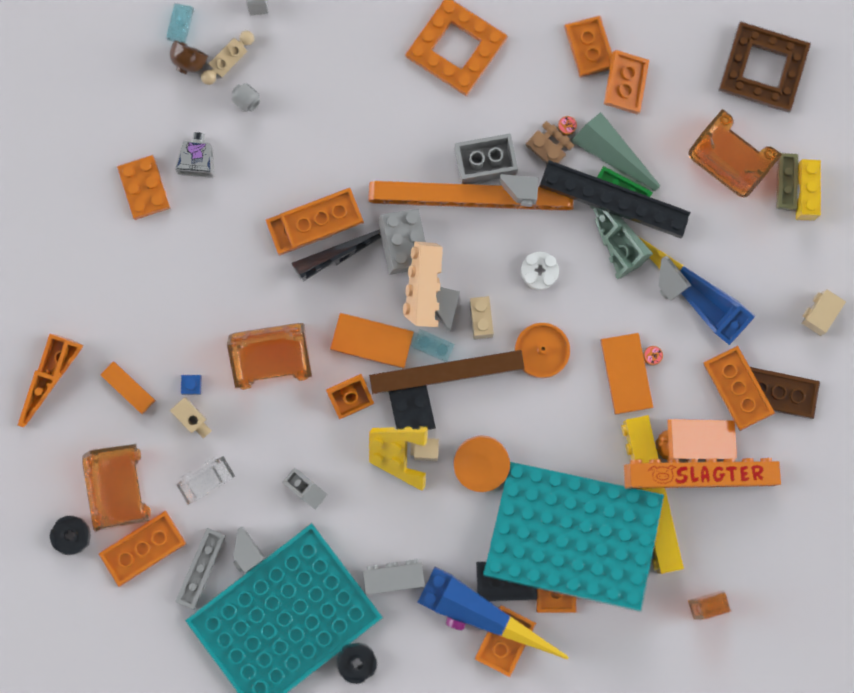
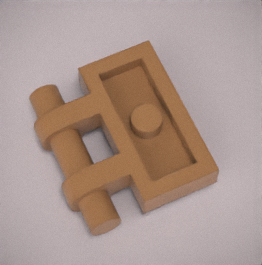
[525,121,574,164]

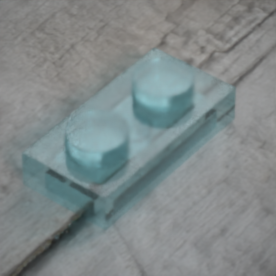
[166,3,194,43]
[412,329,455,362]

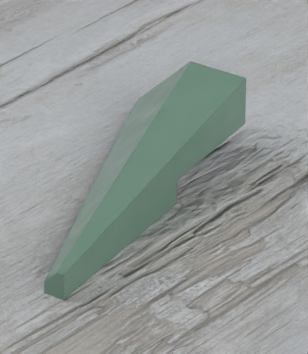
[571,112,661,192]
[590,206,653,279]

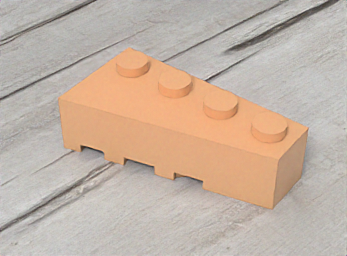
[403,241,443,327]

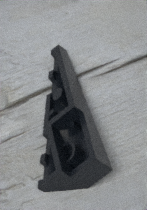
[291,229,381,282]

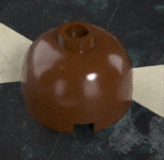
[170,40,208,74]

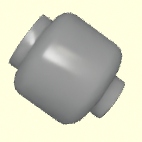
[232,84,260,112]

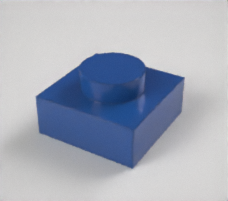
[181,375,202,395]

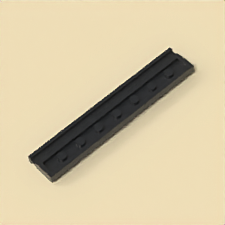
[539,160,691,239]

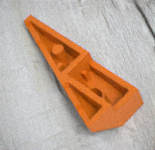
[17,334,84,427]

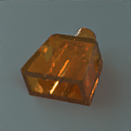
[688,590,731,620]

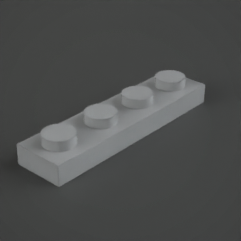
[176,528,226,609]

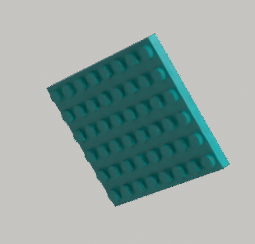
[483,462,664,612]
[185,523,383,693]

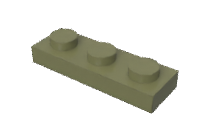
[776,153,798,210]

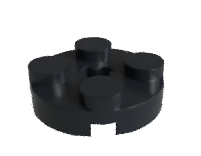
[50,516,91,555]
[337,643,377,684]

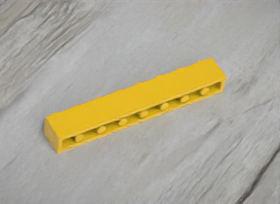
[621,415,684,574]

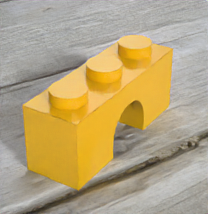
[796,159,821,221]

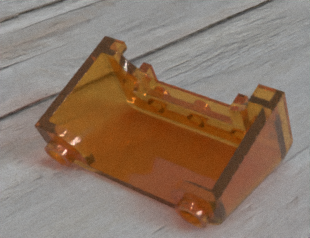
[688,109,782,198]
[227,323,312,390]
[82,444,151,532]

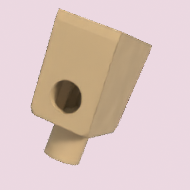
[170,397,212,439]

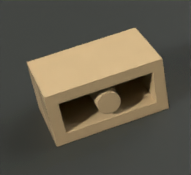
[802,289,846,336]
[469,296,494,339]
[410,438,439,461]

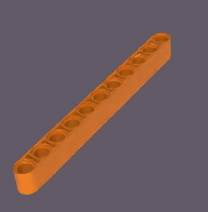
[368,181,574,211]

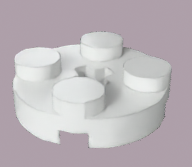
[521,252,559,290]

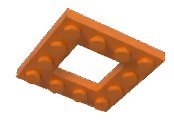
[405,0,508,97]

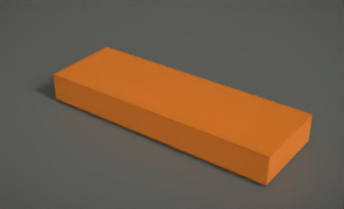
[100,361,156,415]

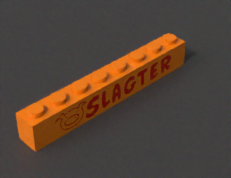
[624,458,781,489]

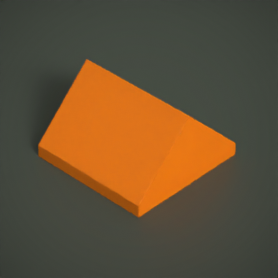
[326,374,374,420]

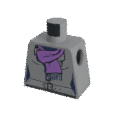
[175,132,214,178]

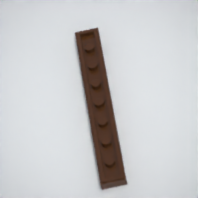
[369,350,525,395]

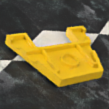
[369,427,428,491]

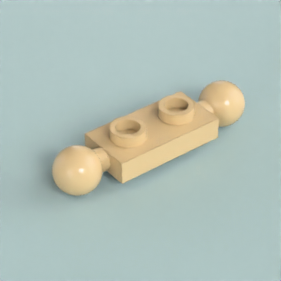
[201,31,254,85]

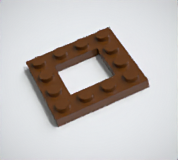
[718,21,811,113]

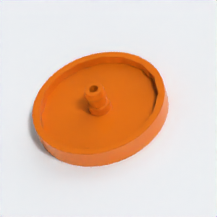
[514,323,570,378]
[453,435,510,492]

